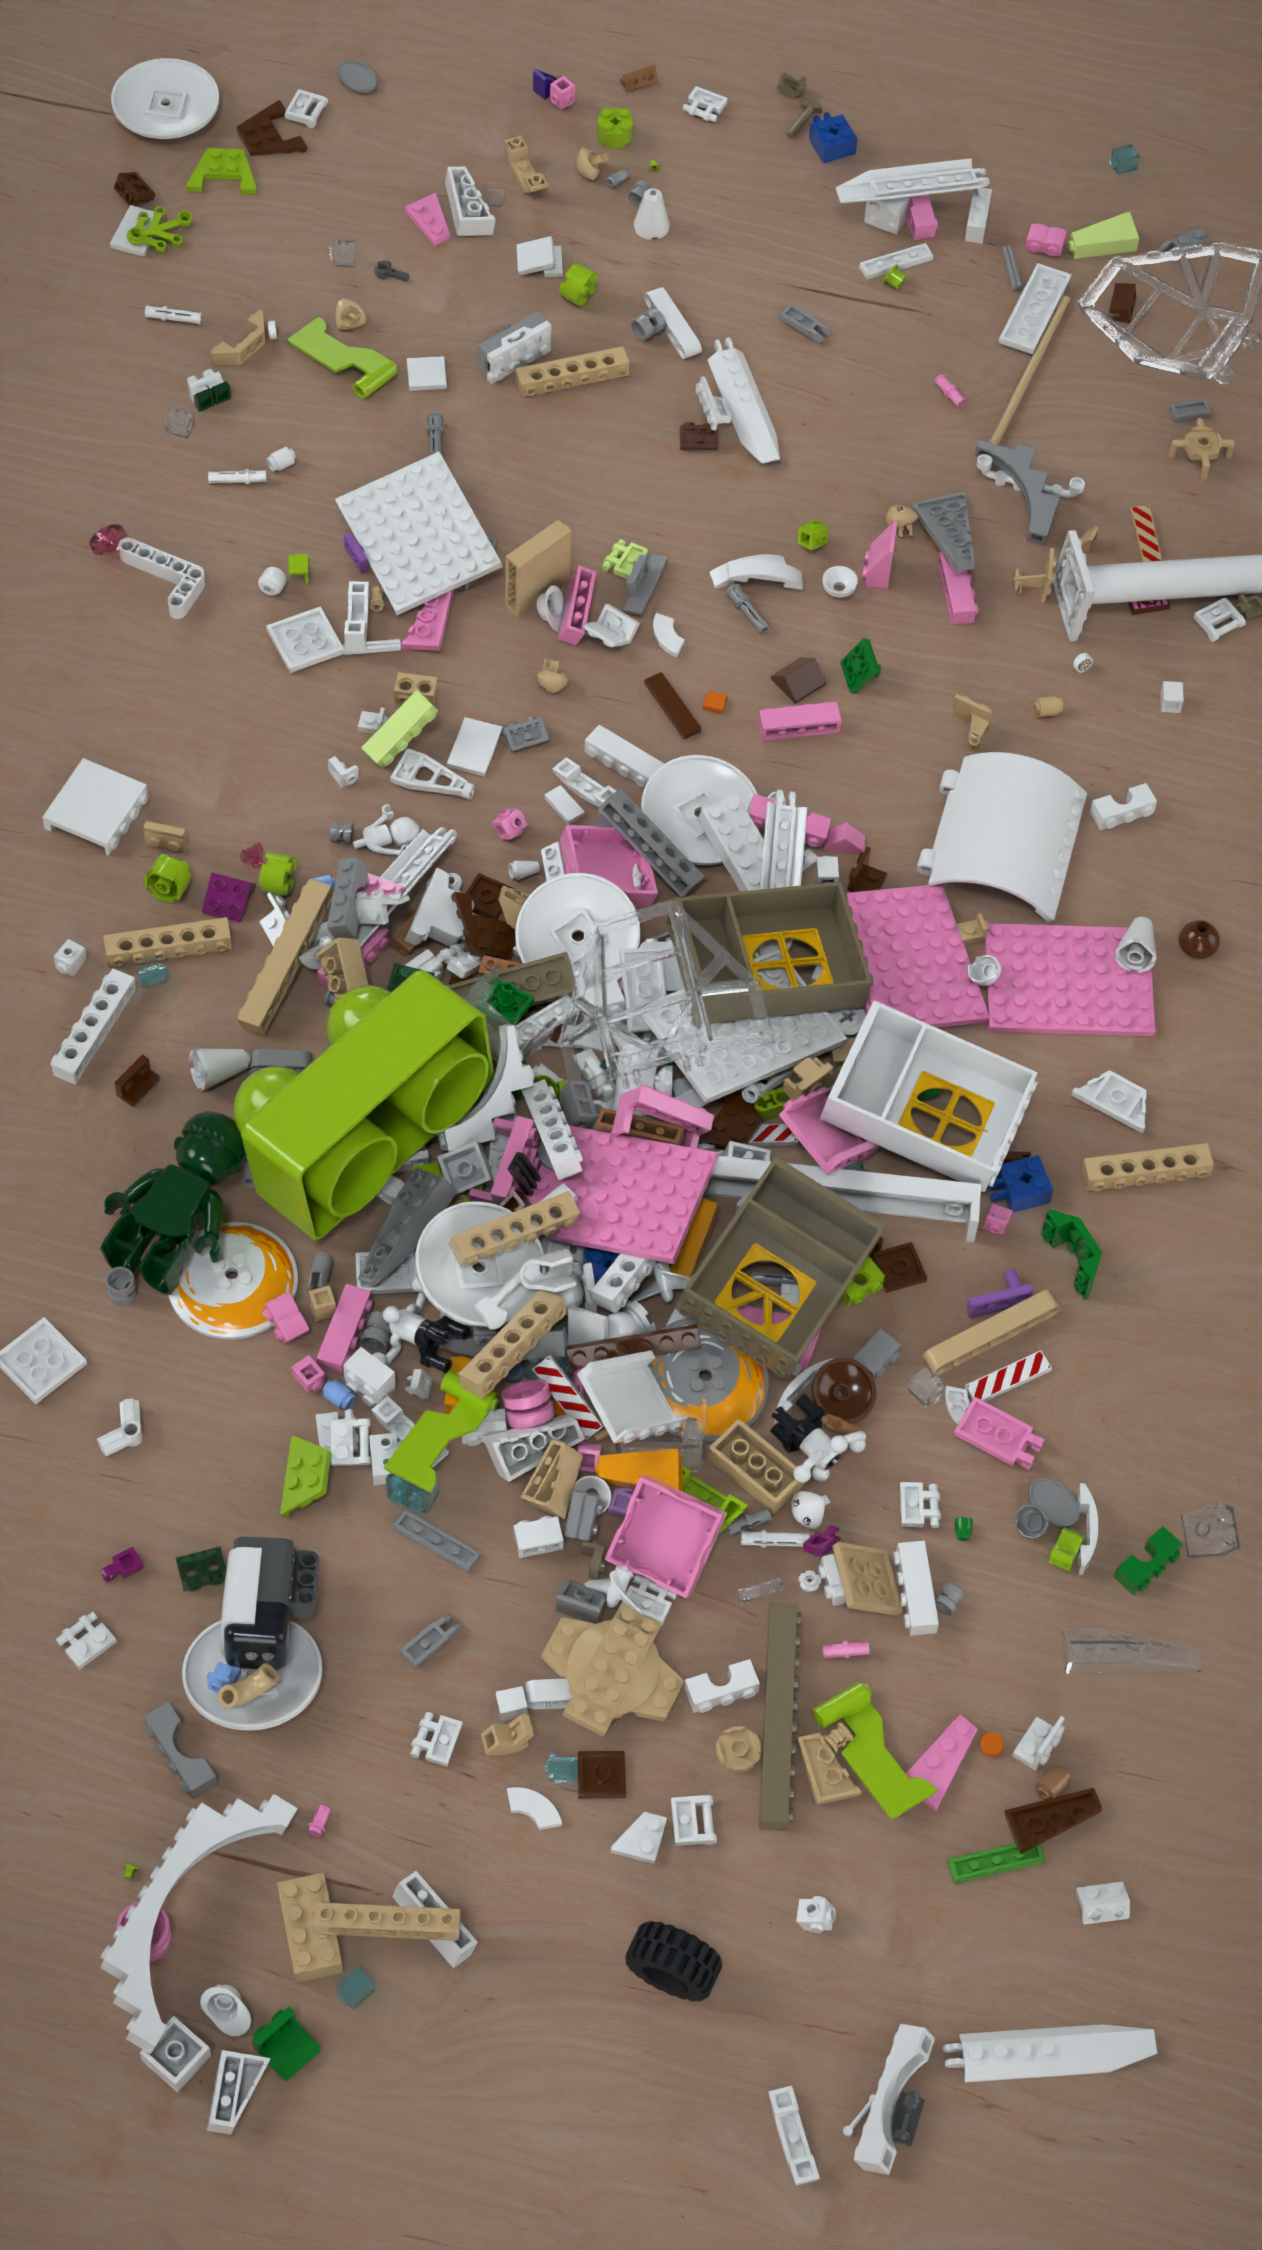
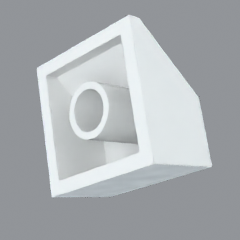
[437,1141,492,1196]

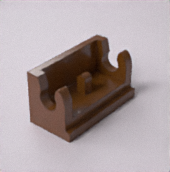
[1109,283,1137,324]

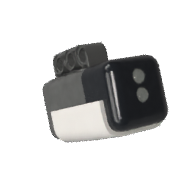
[220,1536,319,1670]

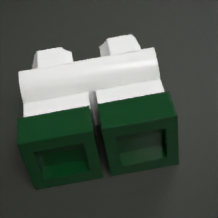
[187,369,231,412]

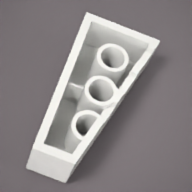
[482,1414,585,1482]

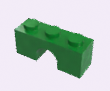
[1114,1526,1183,1596]

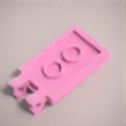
[953,1397,1045,1471]

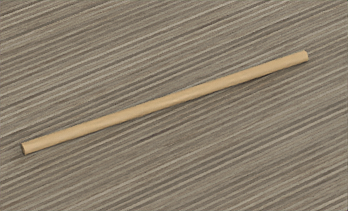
[990,296,1070,445]

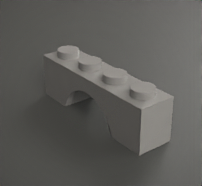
[327,857,369,939]
[143,1702,217,1799]

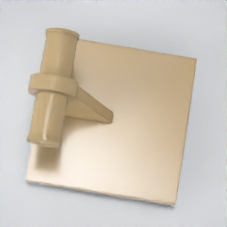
[1013,548,1057,603]
[954,694,992,751]

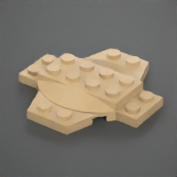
[541,1603,685,1737]

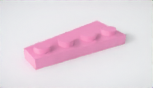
[401,590,454,651]
[906,1714,978,1812]

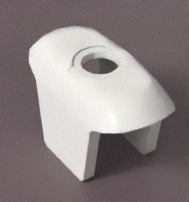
[520,1249,577,1292]

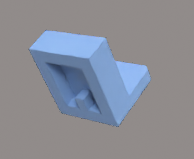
[207,1662,241,1693]

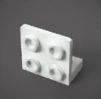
[1012,1716,1066,1771]

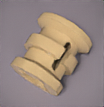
[823,1722,854,1754]

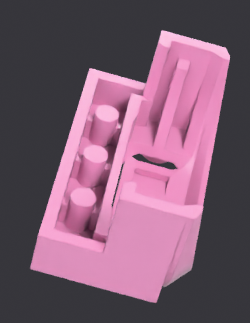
[611,1085,714,1148]
[469,1116,542,1205]

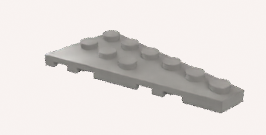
[912,492,975,572]

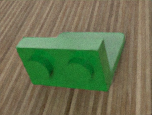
[252,2007,320,2081]

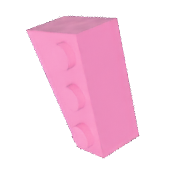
[906,195,938,241]

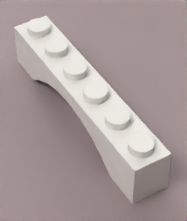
[853,2024,935,2175]

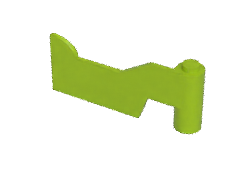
[287,316,398,399]
[384,1370,500,1493]
[812,1682,938,1821]

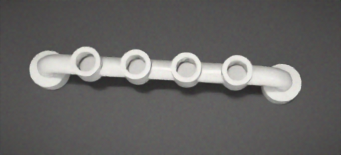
[976,454,1085,499]

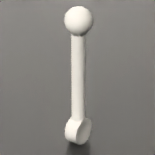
[843,2094,875,2137]

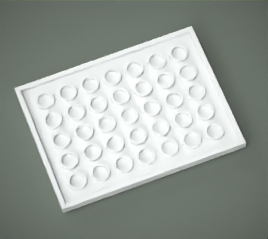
[335,452,502,615]
[638,949,847,1104]

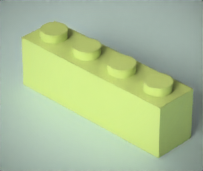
[361,690,438,769]

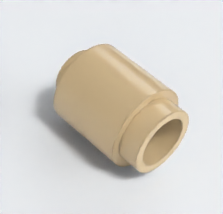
[1032,696,1063,718]

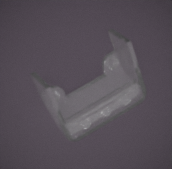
[464,965,558,1063]
[616,1399,708,1472]

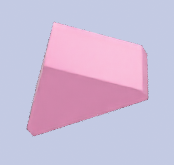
[824,822,865,854]

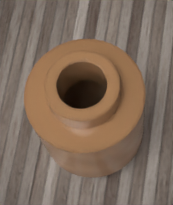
[1036,1766,1071,1800]

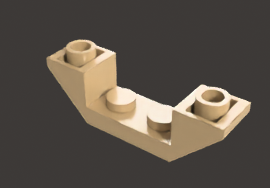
[504,136,548,193]
[210,309,265,367]

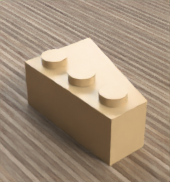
[520,1439,583,1519]

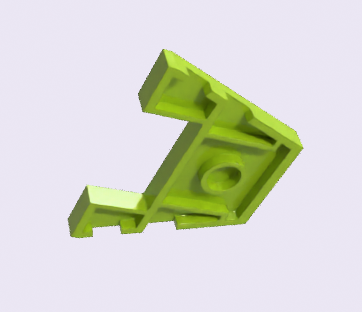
[186,148,257,195]

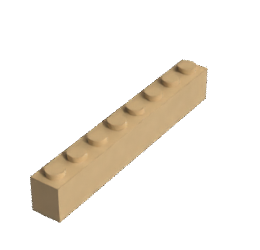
[237,879,334,1036]

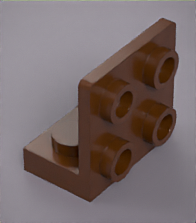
[847,847,887,892]

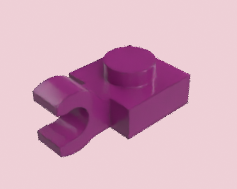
[803,1525,841,1557]
[101,1547,144,1583]

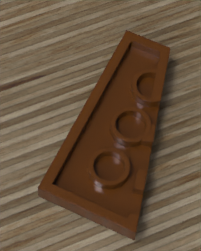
[1005,1788,1102,1854]

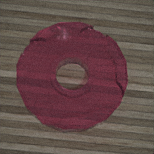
[89,524,127,555]

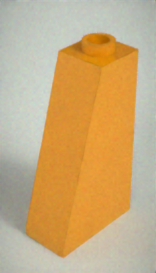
[670,1198,718,1278]
[595,1449,683,1491]

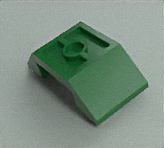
[1041,1209,1102,1300]

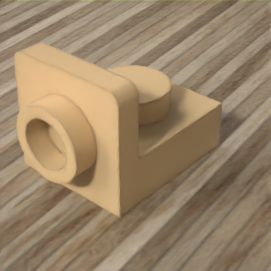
[957,913,989,944]

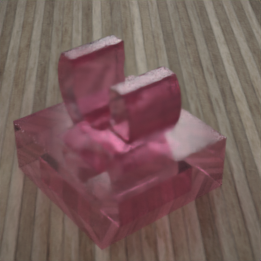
[240,842,264,869]

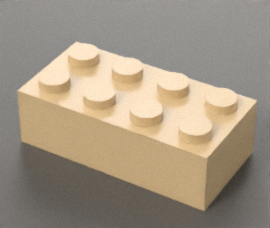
[707,1418,804,1515]
[277,1872,343,1983]

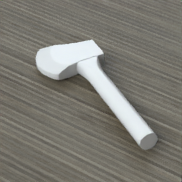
[474,1271,521,1330]

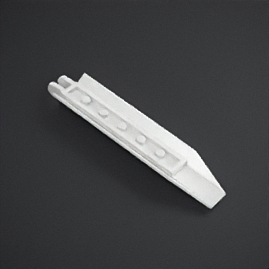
[835,158,990,203]
[707,337,780,464]
[759,790,807,956]
[356,827,457,947]
[943,2024,1157,2083]

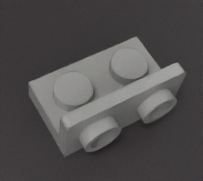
[502,716,550,753]

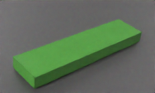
[947,1843,1045,1884]

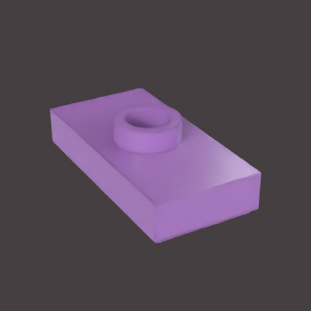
[343,532,368,574]

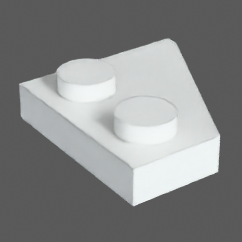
[611,1812,667,1864]

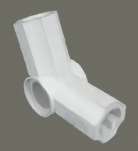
[97,1398,143,1457]

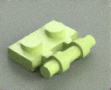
[601,539,648,579]

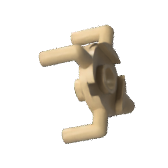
[1168,418,1235,481]

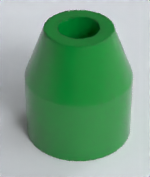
[954,1517,973,1541]

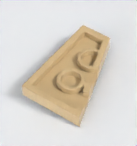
[796,1733,862,1805]

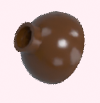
[1178,920,1220,958]

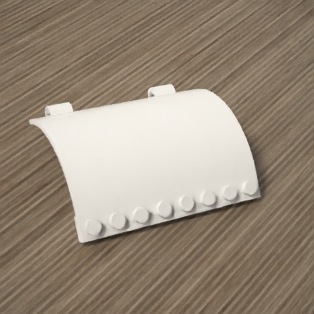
[916,752,1087,922]

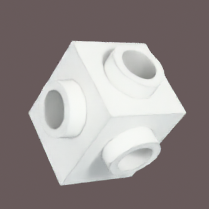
[796,1896,836,1933]

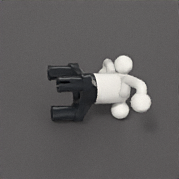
[372,1276,470,1373]
[770,1394,866,1483]

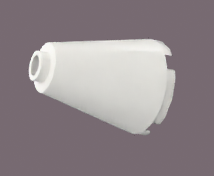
[634,188,670,240]
[1115,917,1157,973]
[189,1048,251,1091]

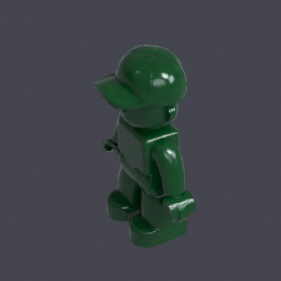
[100,1111,246,1295]

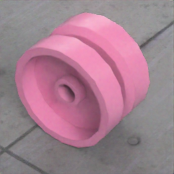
[501,1379,555,1428]
[116,1902,172,1962]

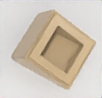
[1081,526,1099,553]

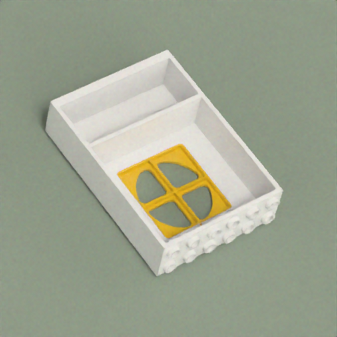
[820,1001,1038,1192]

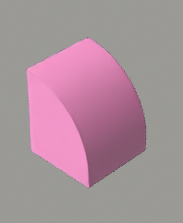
[578,1442,602,1472]

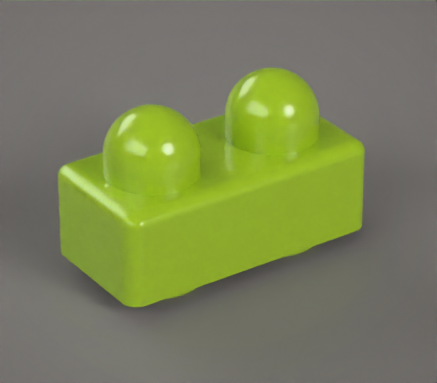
[233,970,494,1240]

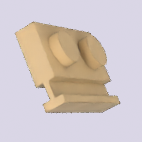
[143,821,187,853]

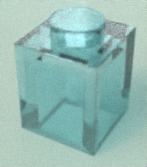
[1110,144,1140,175]
[336,1966,375,2010]

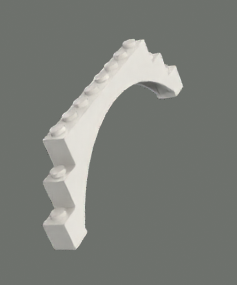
[100,1794,298,2054]

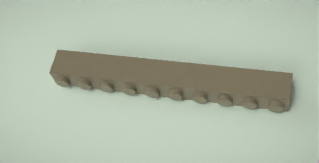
[759,1602,801,1831]

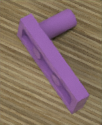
[967,1269,1033,1318]

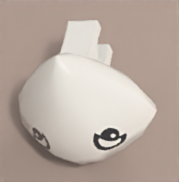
[791,1491,831,1530]

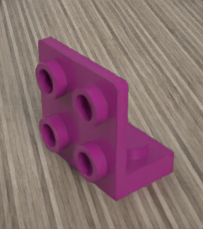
[202,872,256,922]

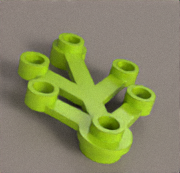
[126,206,192,253]

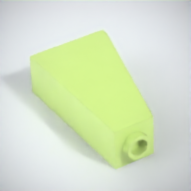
[1068,212,1139,259]

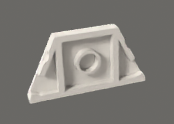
[1071,1070,1146,1134]

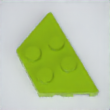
[280,1436,332,1518]

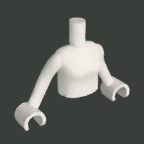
[352,804,408,856]

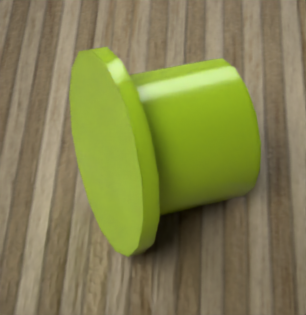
[882,264,907,289]

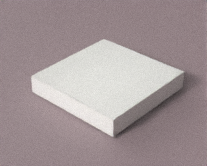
[517,236,555,276]
[407,356,447,391]
[568,1306,608,1346]

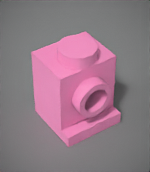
[291,1355,326,1393]

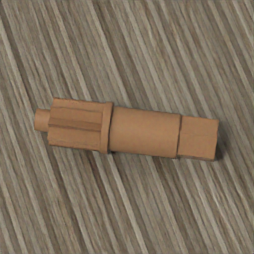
[821,1413,861,1435]

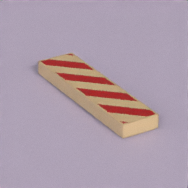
[1130,505,1162,562]

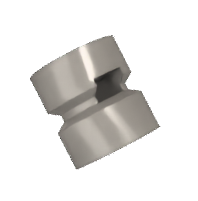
[631,308,666,341]
[105,1267,136,1306]
[360,1311,392,1353]

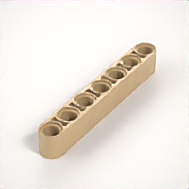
[922,1290,1061,1375]

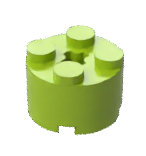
[597,108,633,149]
[559,263,599,308]
[259,851,298,896]
[143,854,191,903]

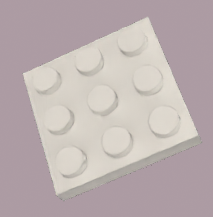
[266,606,344,673]
[0,1317,87,1405]

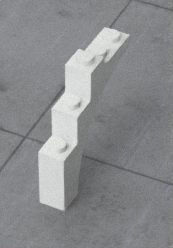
[438,1024,534,1151]

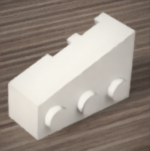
[207,2050,271,2135]

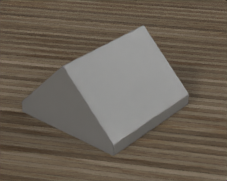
[556,1579,607,1624]

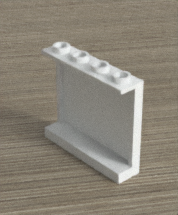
[42,758,149,856]
[577,1350,688,1443]

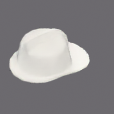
[537,586,564,632]
[200,1984,251,2036]

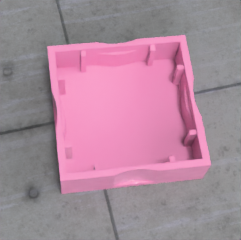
[559,825,658,908]
[604,1475,727,1598]

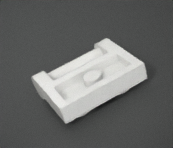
[285,89,328,128]
[1193,597,1246,642]
[330,1419,372,1466]
[671,1795,717,1846]

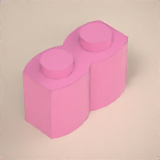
[1026,224,1067,257]
[263,1291,309,1345]

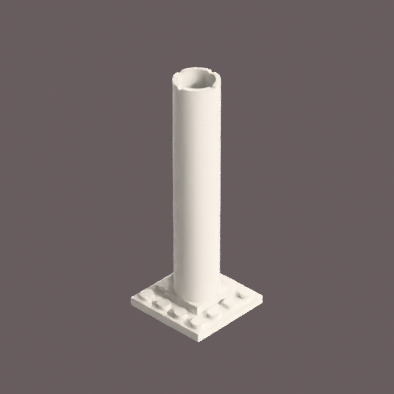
[1052,530,1262,642]

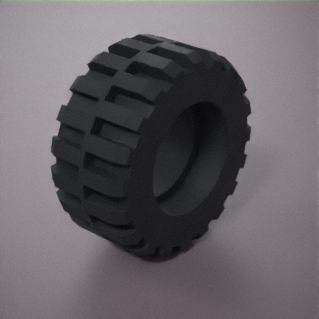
[625,1921,722,2002]

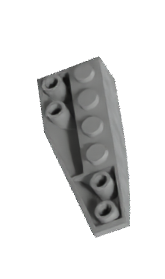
[358,1168,457,1286]

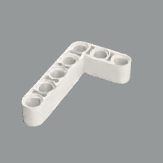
[118,538,206,619]

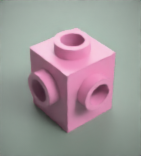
[550,76,576,110]
[491,808,528,840]

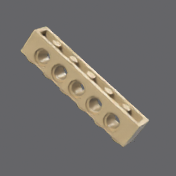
[515,346,630,398]
[103,917,232,967]
[1081,1143,1214,1191]
[449,1191,580,1267]
[459,1290,566,1399]
[313,1902,461,1941]

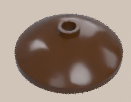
[812,1358,876,1423]

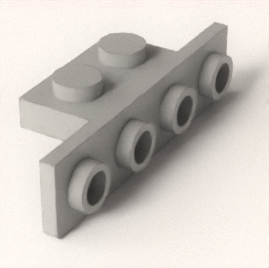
[623,554,668,615]

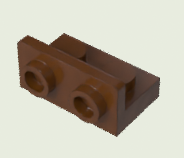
[114,172,156,207]
[679,422,718,449]
[115,1054,160,1106]

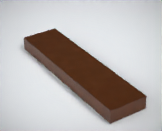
[644,672,701,739]

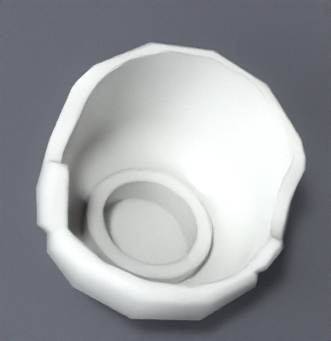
[389,817,420,846]
[968,955,1002,986]

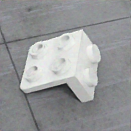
[583,604,640,648]

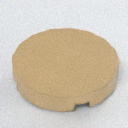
[715,1726,762,1773]

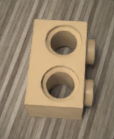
[394,672,438,706]

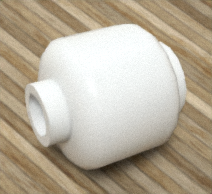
[258,567,287,596]

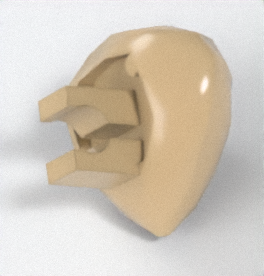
[576,147,609,181]
[335,298,366,330]
[886,505,919,537]
[536,658,569,693]

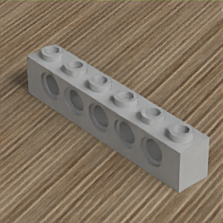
[598,788,705,897]

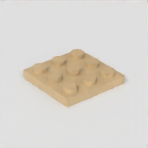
[832,1542,903,1616]

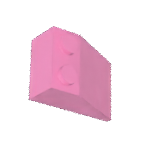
[862,521,897,589]

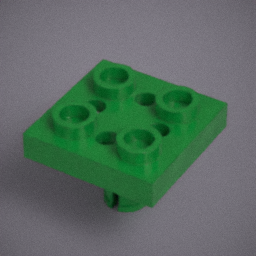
[840,638,882,694]
[477,980,534,1026]

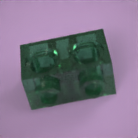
[176,1546,226,1591]

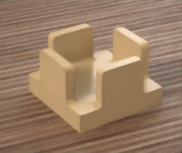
[783,1057,834,1101]

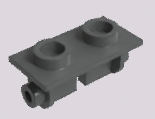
[892,2091,925,2146]

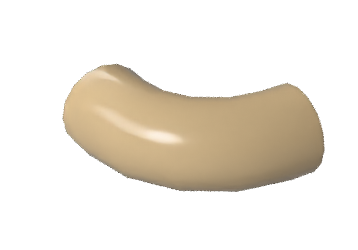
[218,1663,279,1708]

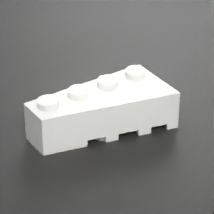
[445,166,496,236]

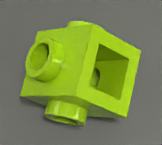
[798,520,829,551]

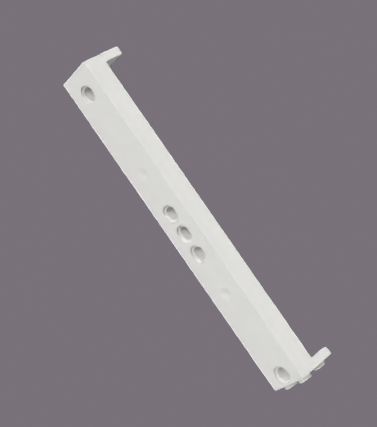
[703,1156,981,1243]

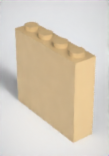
[505,520,572,618]

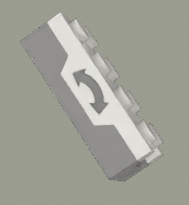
[478,312,551,384]

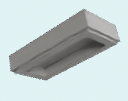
[1169,399,1211,423]

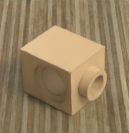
[309,1285,336,1322]

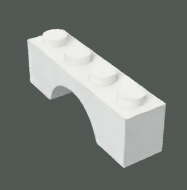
[344,581,370,652]

